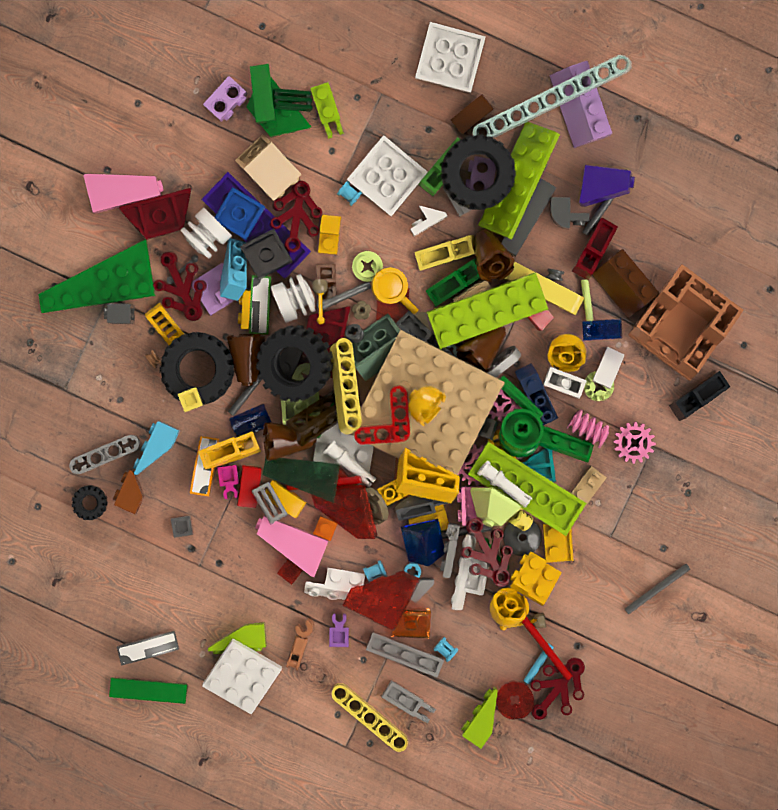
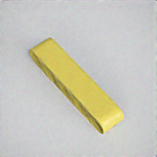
[504,262,584,315]
[330,338,362,435]
[332,683,408,752]

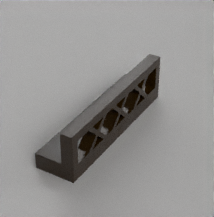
[286,383,360,447]

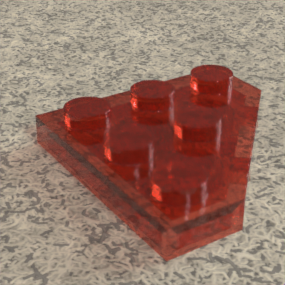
[310,485,378,539]
[342,570,421,631]

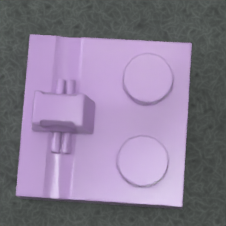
[192,263,235,316]

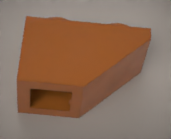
[113,469,144,514]

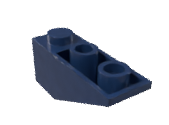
[514,363,558,426]

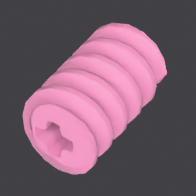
[567,409,609,448]

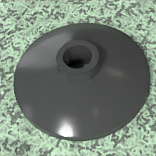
[503,521,542,556]

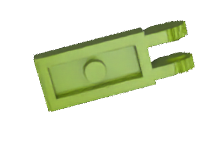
[310,82,344,139]

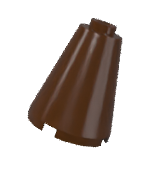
[474,230,515,282]
[456,326,506,373]
[227,334,265,386]
[263,422,317,461]

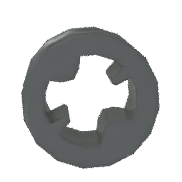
[546,268,564,281]
[345,324,364,343]

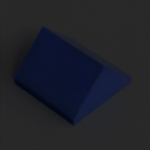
[401,519,445,566]

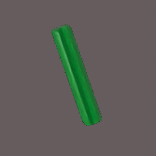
[499,376,543,418]

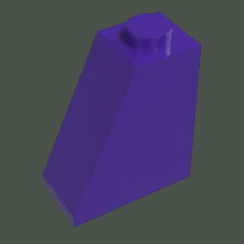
[579,165,635,207]

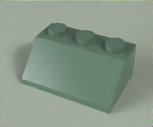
[352,313,400,381]

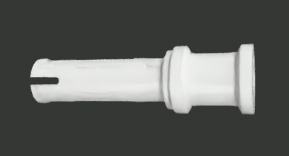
[323,440,376,487]
[477,460,532,508]

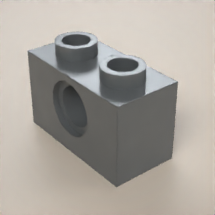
[104,303,135,324]

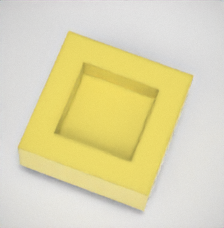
[178,387,203,412]

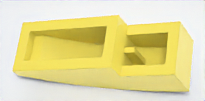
[414,235,476,271]

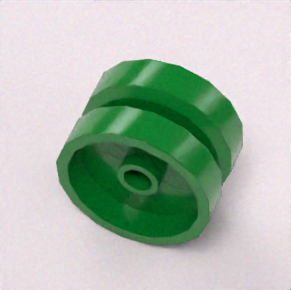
[498,409,544,458]

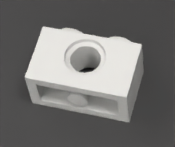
[543,367,587,399]

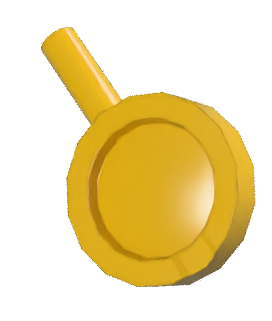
[371,267,419,315]

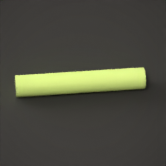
[581,279,594,325]

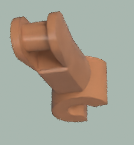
[286,618,315,671]

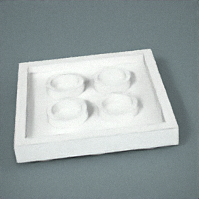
[415,22,485,93]
[347,135,428,217]
[311,423,374,486]
[202,638,282,715]

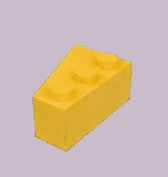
[396,448,460,503]

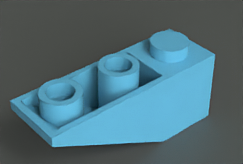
[220,238,247,301]
[133,421,180,475]

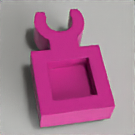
[217,465,239,499]

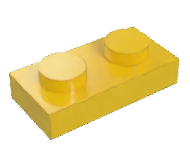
[238,289,251,329]

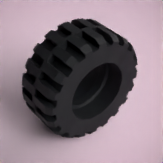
[441,135,516,210]
[256,325,333,402]
[160,332,235,405]

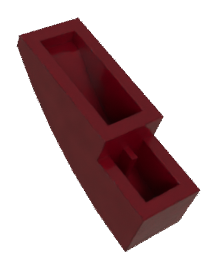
[572,218,618,280]

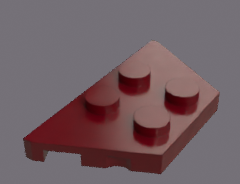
[119,188,191,240]
[303,306,351,378]

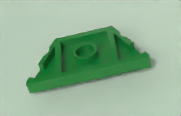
[246,77,311,138]

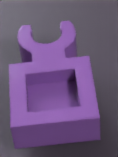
[329,614,349,647]

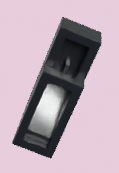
[669,371,730,421]

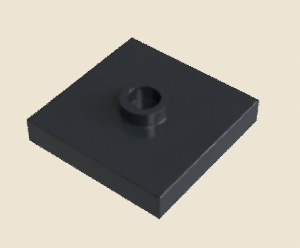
[240,229,292,280]

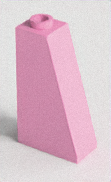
[84,174,164,213]
[255,515,328,577]

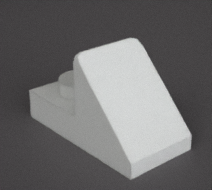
[410,206,447,237]

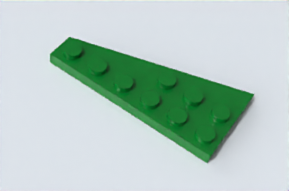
[38,239,156,313]

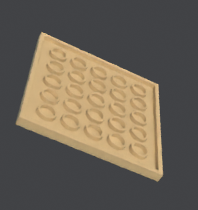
[351,330,505,475]

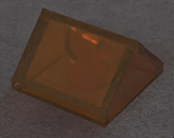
[391,607,431,638]

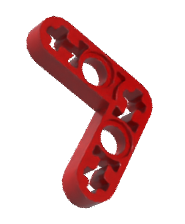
[354,385,410,445]

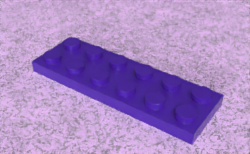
[201,172,311,279]

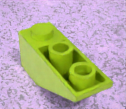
[208,622,267,654]
[461,686,498,749]

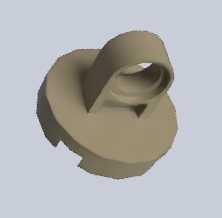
[358,487,395,525]

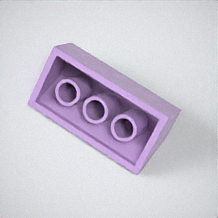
[549,61,612,148]

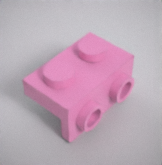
[457,486,484,526]

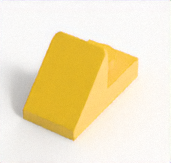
[318,215,341,255]

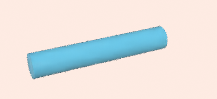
[523,643,554,685]

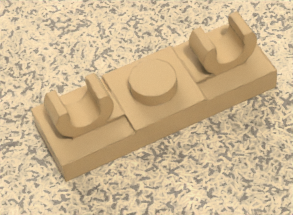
[571,466,607,509]

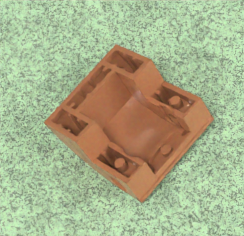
[628,264,744,381]

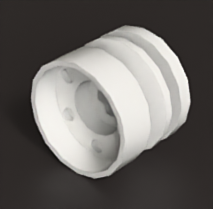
[181,207,232,259]
[271,274,316,323]

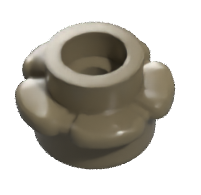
[352,301,371,320]

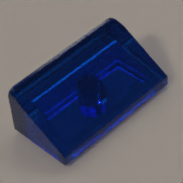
[229,404,272,437]

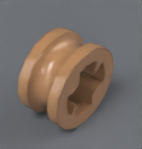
[145,350,161,369]

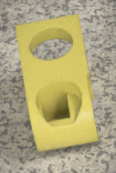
[508,508,533,531]

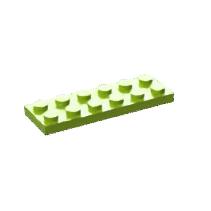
[478,122,560,240]
[426,272,548,349]
[468,442,587,536]

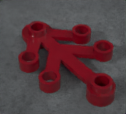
[270,181,322,253]
[153,252,207,321]
[460,518,513,587]
[531,657,585,720]

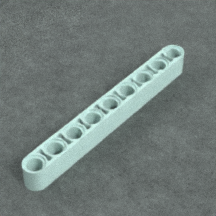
[473,55,632,138]

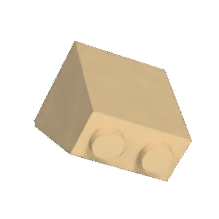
[235,134,302,201]

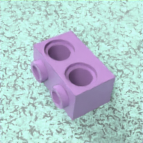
[203,76,247,122]
[465,156,496,190]

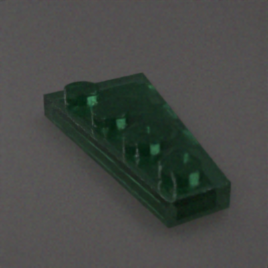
[262,456,340,503]

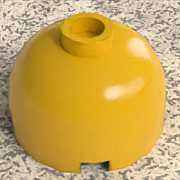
[548,334,586,372]
[409,386,446,426]
[490,587,529,627]

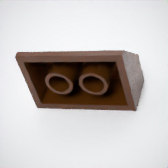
[592,249,659,318]

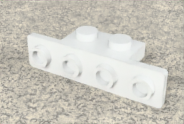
[451,534,489,610]
[304,568,381,606]

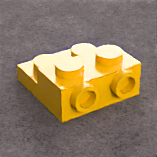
[510,551,562,606]

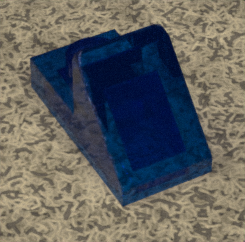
[582,319,622,341]

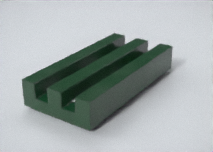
[273,88,313,112]

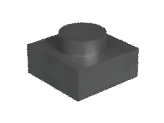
[171,516,193,538]

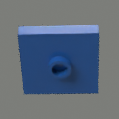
[214,187,266,240]

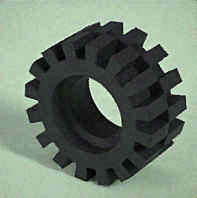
[71,485,108,520]

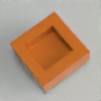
[313,516,338,541]

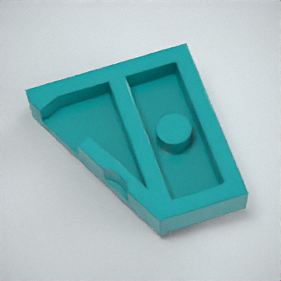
[522,448,556,483]

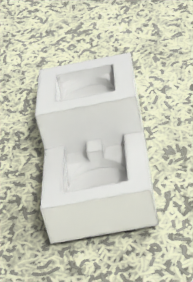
[592,347,624,389]

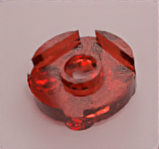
[496,680,534,720]

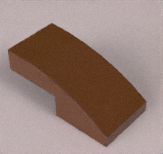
[451,94,494,135]
[316,264,337,305]

